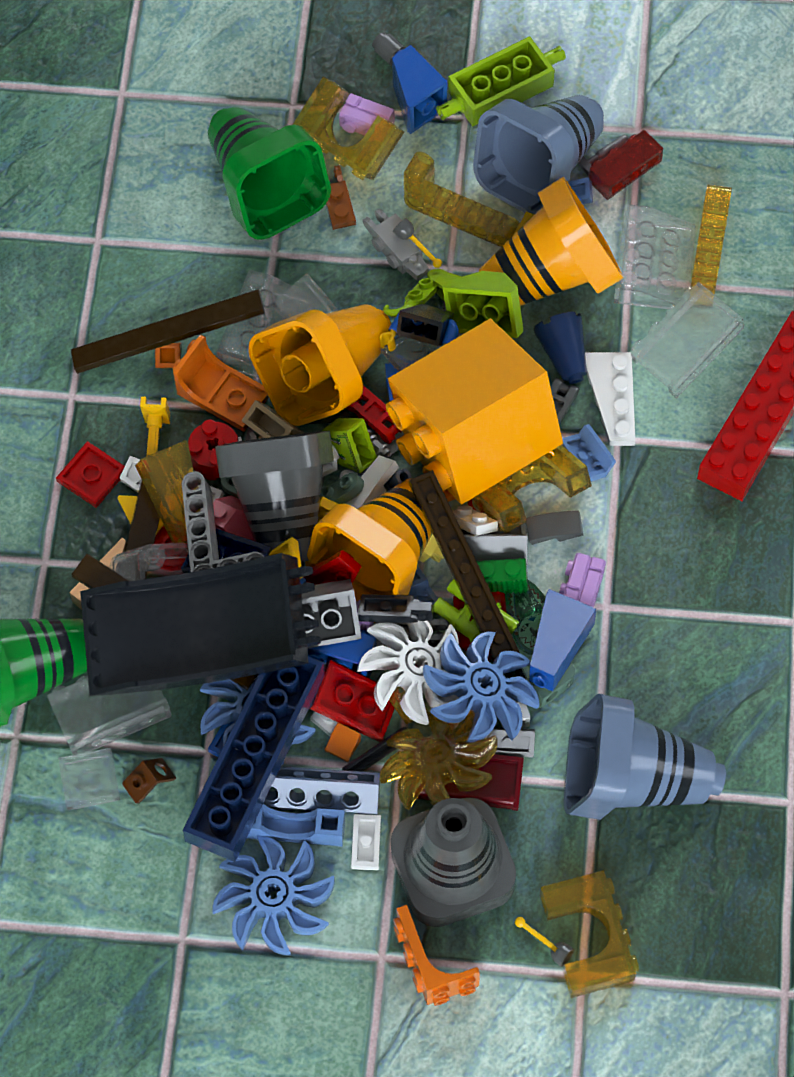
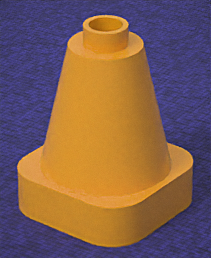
[249,304,391,426]

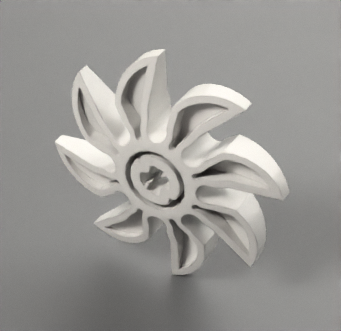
[357,620,459,725]

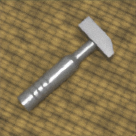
[578,134,629,177]

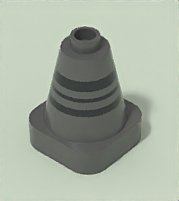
[215,431,334,567]
[391,798,516,927]

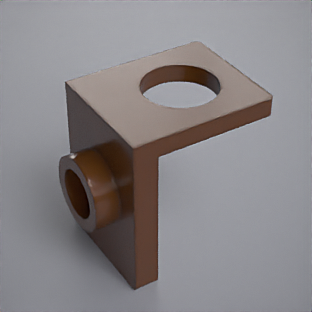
[122,758,176,804]

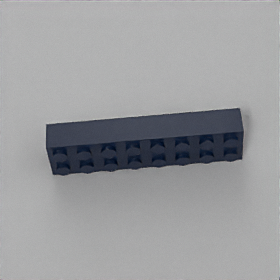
[182,657,325,862]

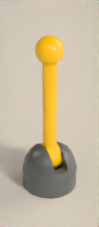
[393,218,442,268]
[515,917,574,967]

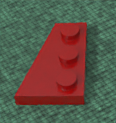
[303,549,362,585]

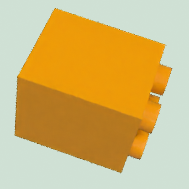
[386,318,563,505]

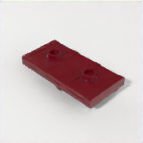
[411,746,524,811]

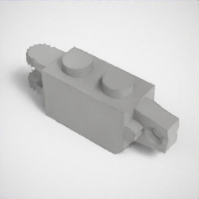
[363,209,429,281]

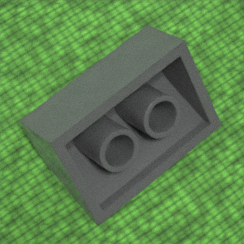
[461,518,527,565]
[301,579,362,649]

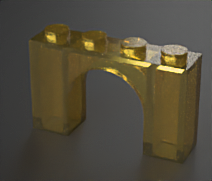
[292,77,405,180]
[473,445,592,533]
[540,870,639,998]

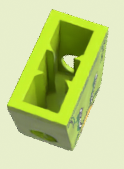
[322,418,377,473]

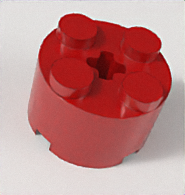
[188,420,238,480]

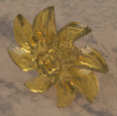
[380,711,498,810]

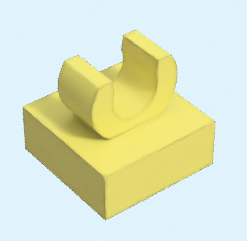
[419,534,444,563]

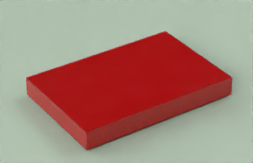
[309,660,400,742]

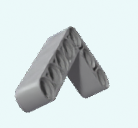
[182,471,264,572]

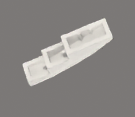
[345,455,399,509]

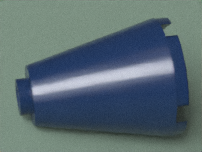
[533,311,587,384]

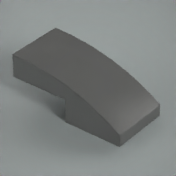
[525,511,583,545]

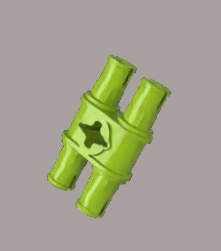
[433,579,519,642]

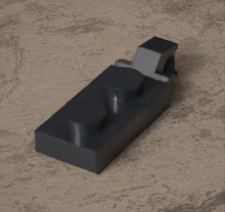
[358,594,434,623]

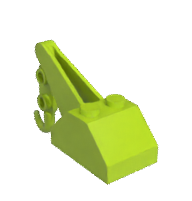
[383,269,524,338]

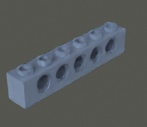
[263,767,380,815]

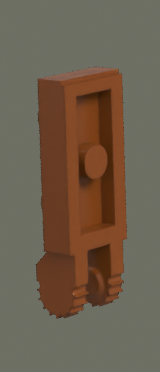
[326,165,356,230]

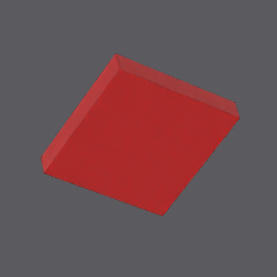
[56,441,125,508]

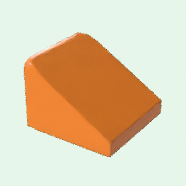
[155,343,181,368]
[325,723,361,762]

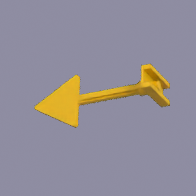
[118,397,179,535]

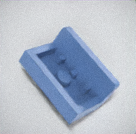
[557,424,616,484]

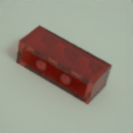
[589,130,663,200]

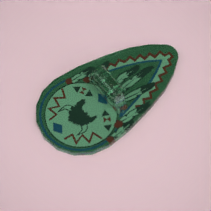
[505,580,546,655]

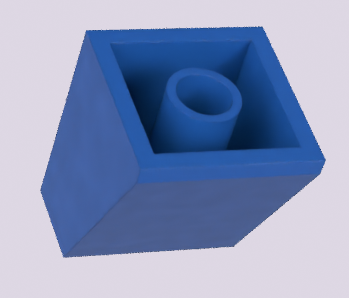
[392,45,447,134]

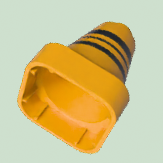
[479,177,624,306]
[305,478,433,623]

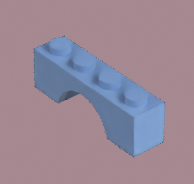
[246,804,345,847]

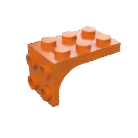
[173,335,269,432]
[393,905,480,1006]

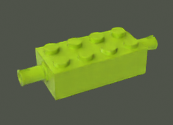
[436,36,566,127]

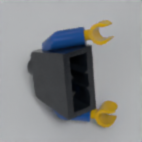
[379,304,459,352]

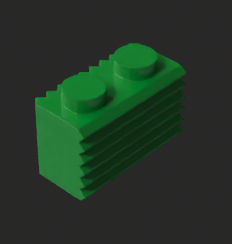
[476,558,528,595]

